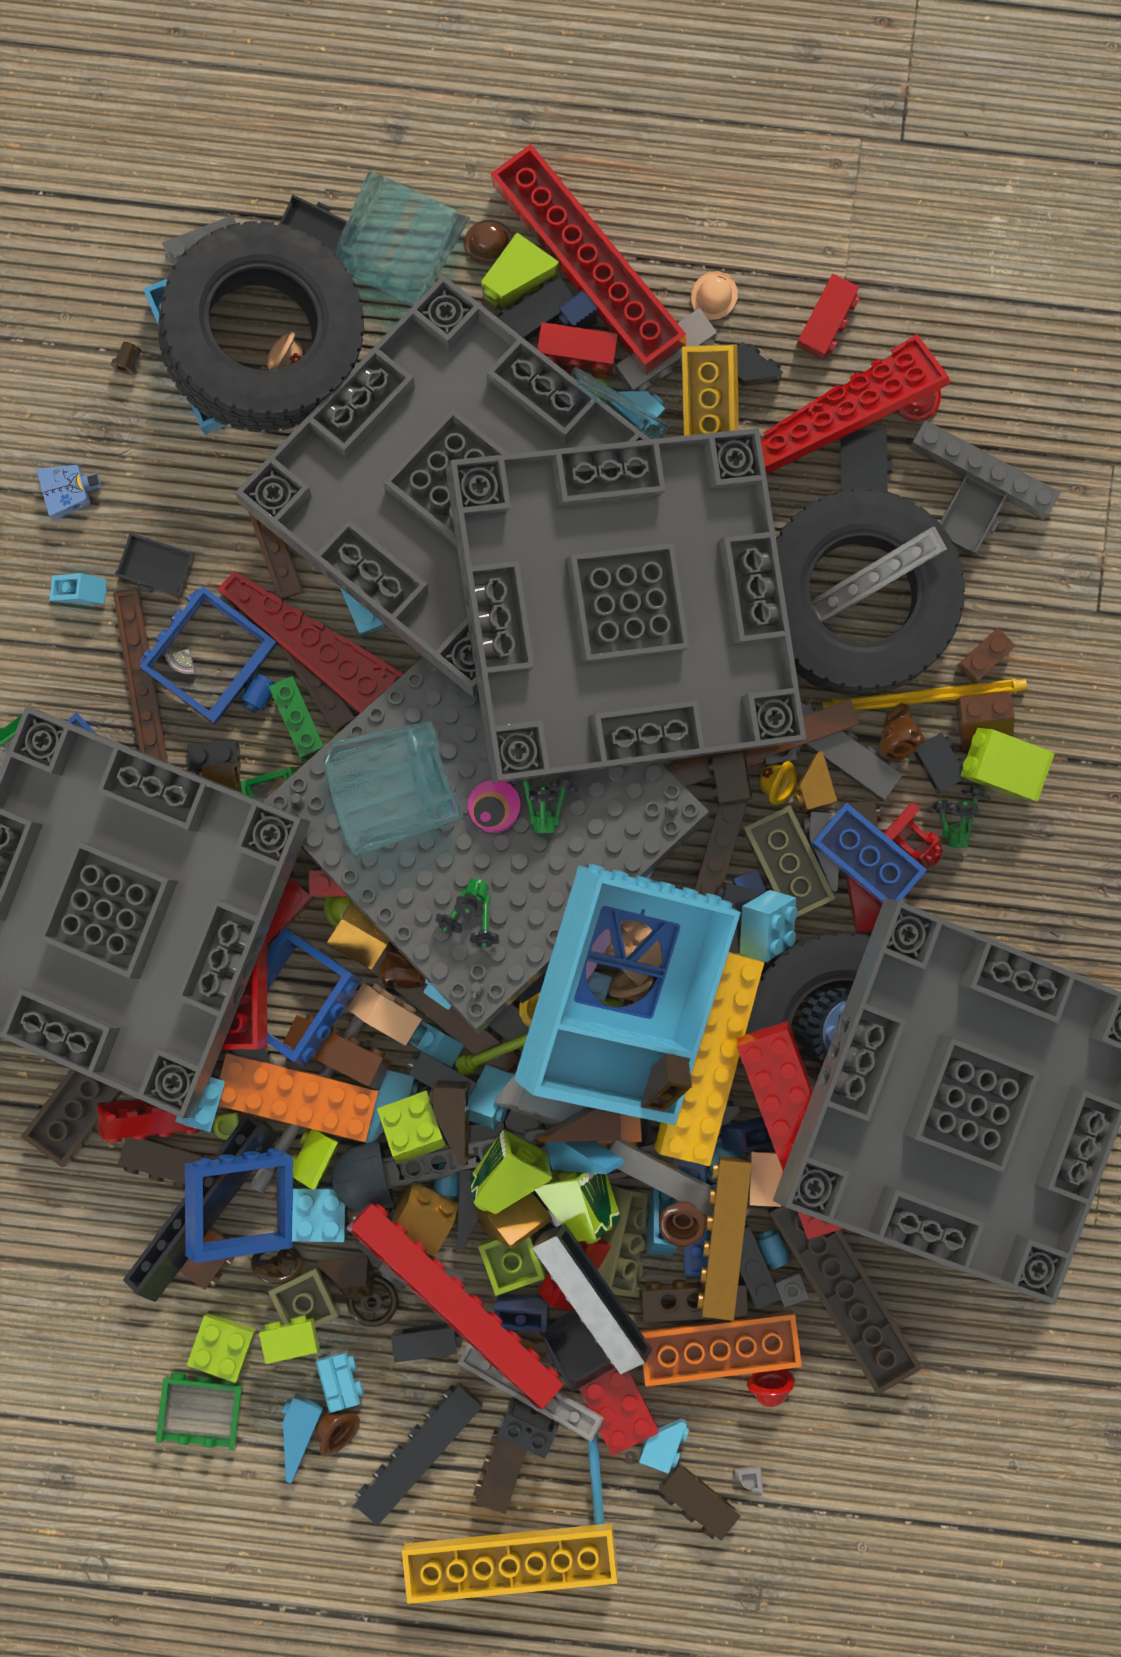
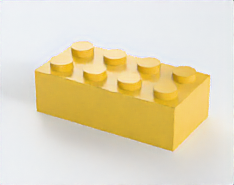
[682,345,739,436]

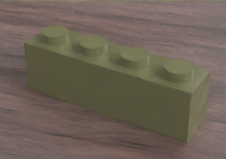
[598,1185,647,1298]

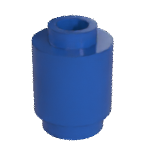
[241,673,275,713]

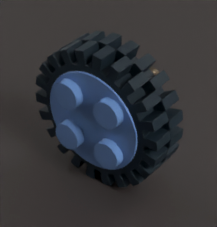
[798,983,851,1063]

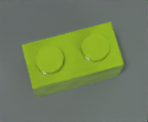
[259,1315,320,1364]

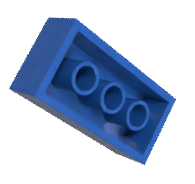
[810,802,927,904]

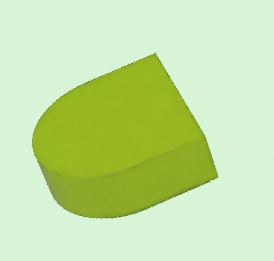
[213,1112,240,1140]

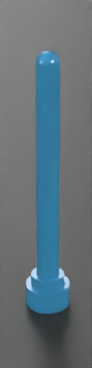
[588,1434,605,1525]

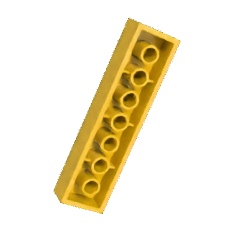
[654,952,764,1166]
[402,1523,618,1604]

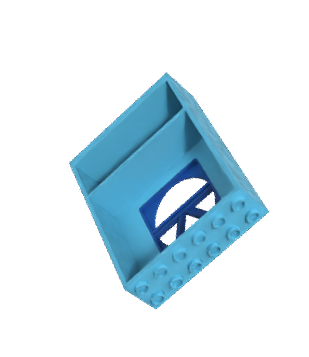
[514,864,741,1125]

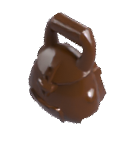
[879,703,925,761]
[379,941,426,989]

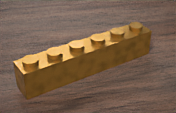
[697,1156,752,1321]

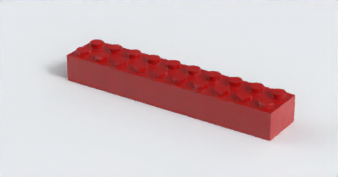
[490,144,687,375]

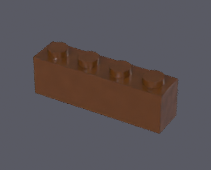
[283,1014,391,1090]

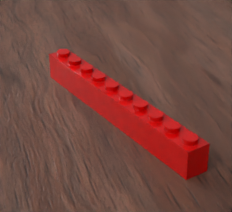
[347,1204,563,1409]

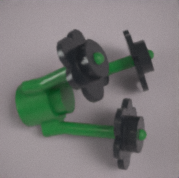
[512,777,579,833]
[926,786,990,848]
[435,879,499,947]

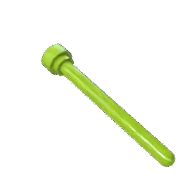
[455,1033,528,1076]

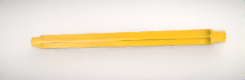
[822,679,1027,711]

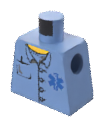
[36,465,102,520]

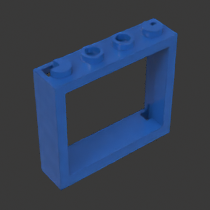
[139,586,277,725]
[267,927,362,1067]
[185,1149,293,1263]

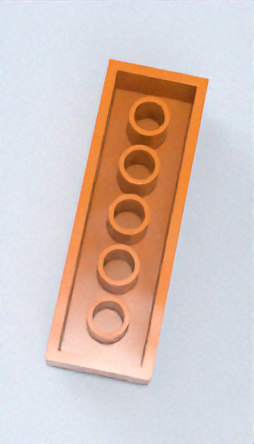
[218,1052,379,1142]
[640,1311,802,1387]

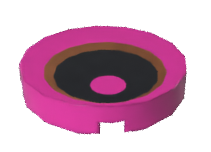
[468,780,521,833]

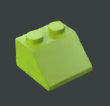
[293,1129,342,1190]

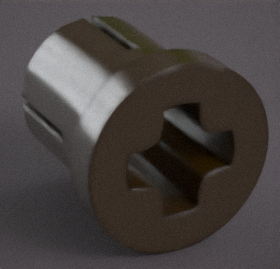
[110,342,142,375]

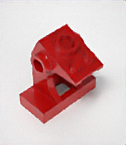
[884,803,943,869]

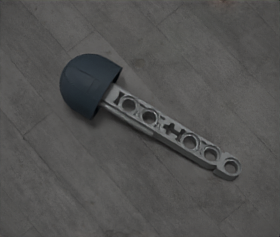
[332,1127,548,1212]

